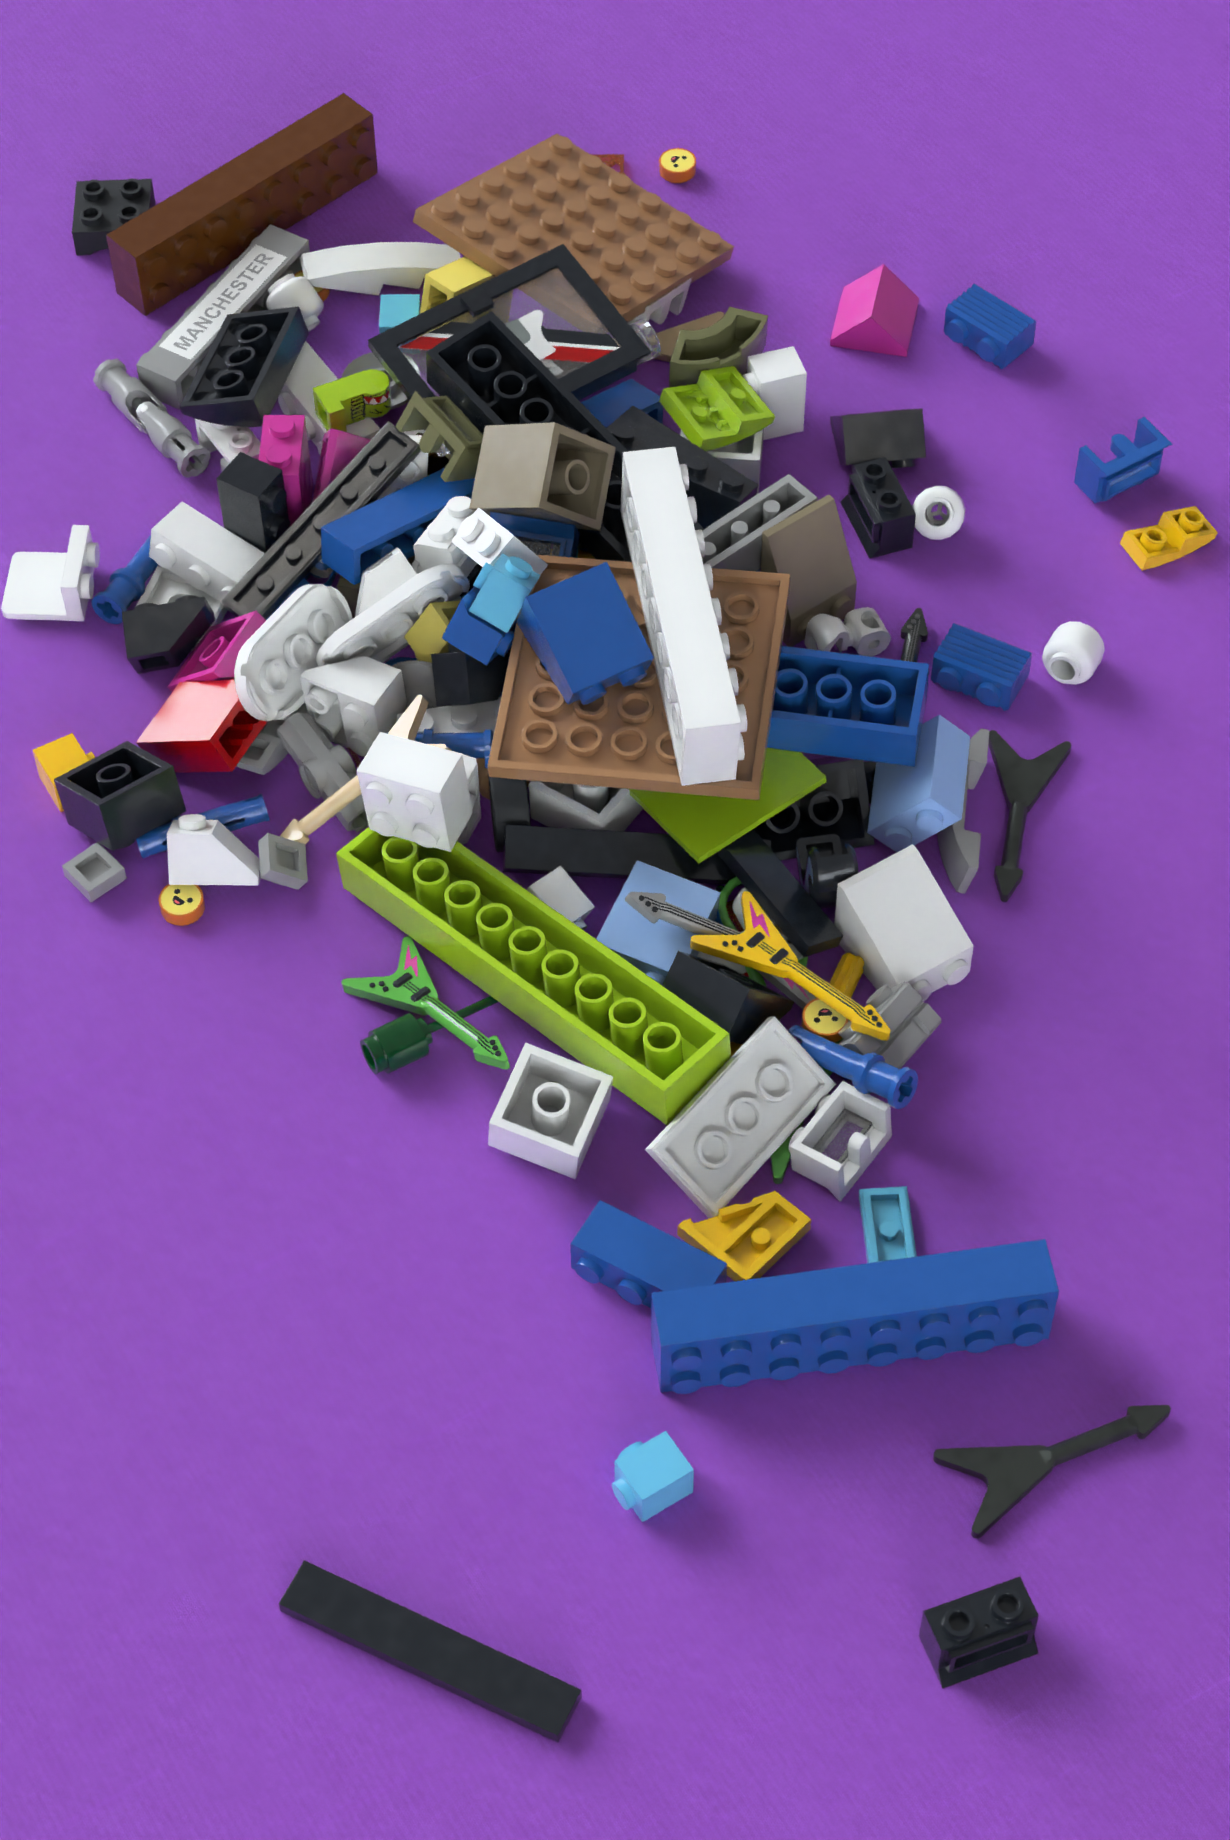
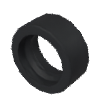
[488,774,531,852]

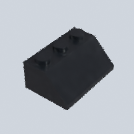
[754,756,875,861]

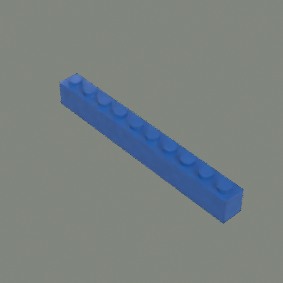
[321,378,664,585]

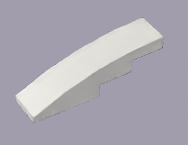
[300,242,461,296]

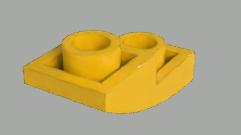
[1120,506,1218,570]

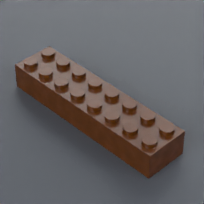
[106,93,378,316]

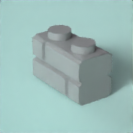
[838,982,942,1069]

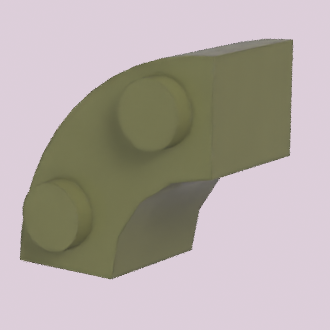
[669,307,768,387]

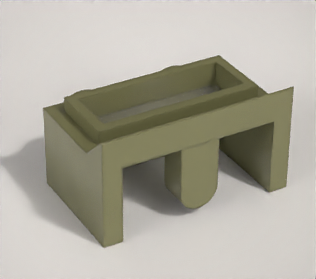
[395,390,483,482]

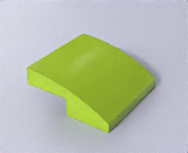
[659,366,775,451]

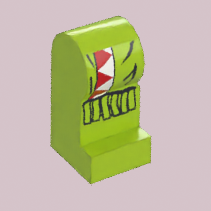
[313,369,392,432]

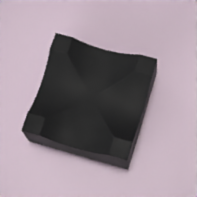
[72,179,155,256]

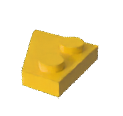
[677,1191,812,1281]

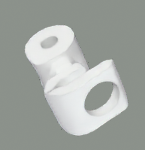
[804,607,891,657]

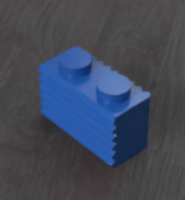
[944,283,1037,369]
[931,623,1032,711]

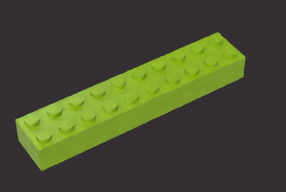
[336,827,731,1125]

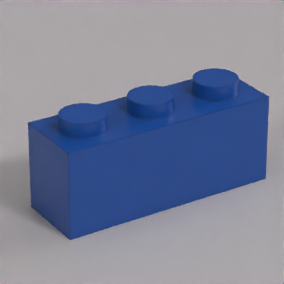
[570,1200,727,1308]

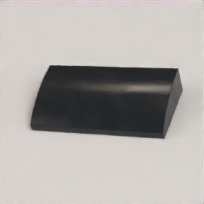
[180,307,309,427]

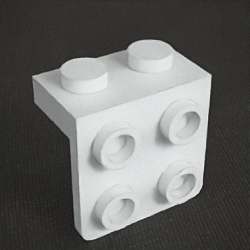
[1,525,100,621]

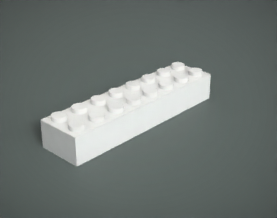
[621,447,747,786]

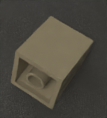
[469,422,616,531]

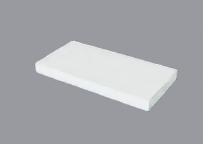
[645,1016,836,1218]

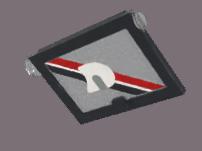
[368,244,661,457]

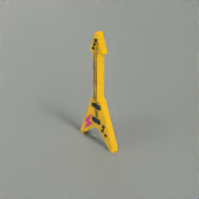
[690,891,891,1041]

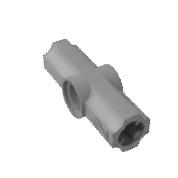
[277,712,369,832]

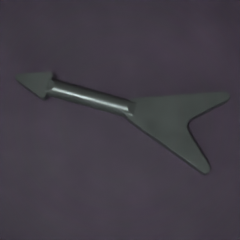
[988,730,1072,902]
[933,1405,1171,1539]

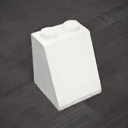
[834,844,974,1002]

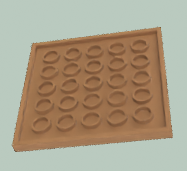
[413,134,734,334]
[487,555,791,800]

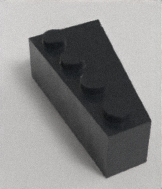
[606,406,758,529]

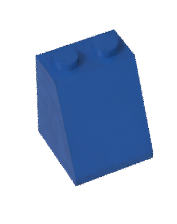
[517,562,654,705]

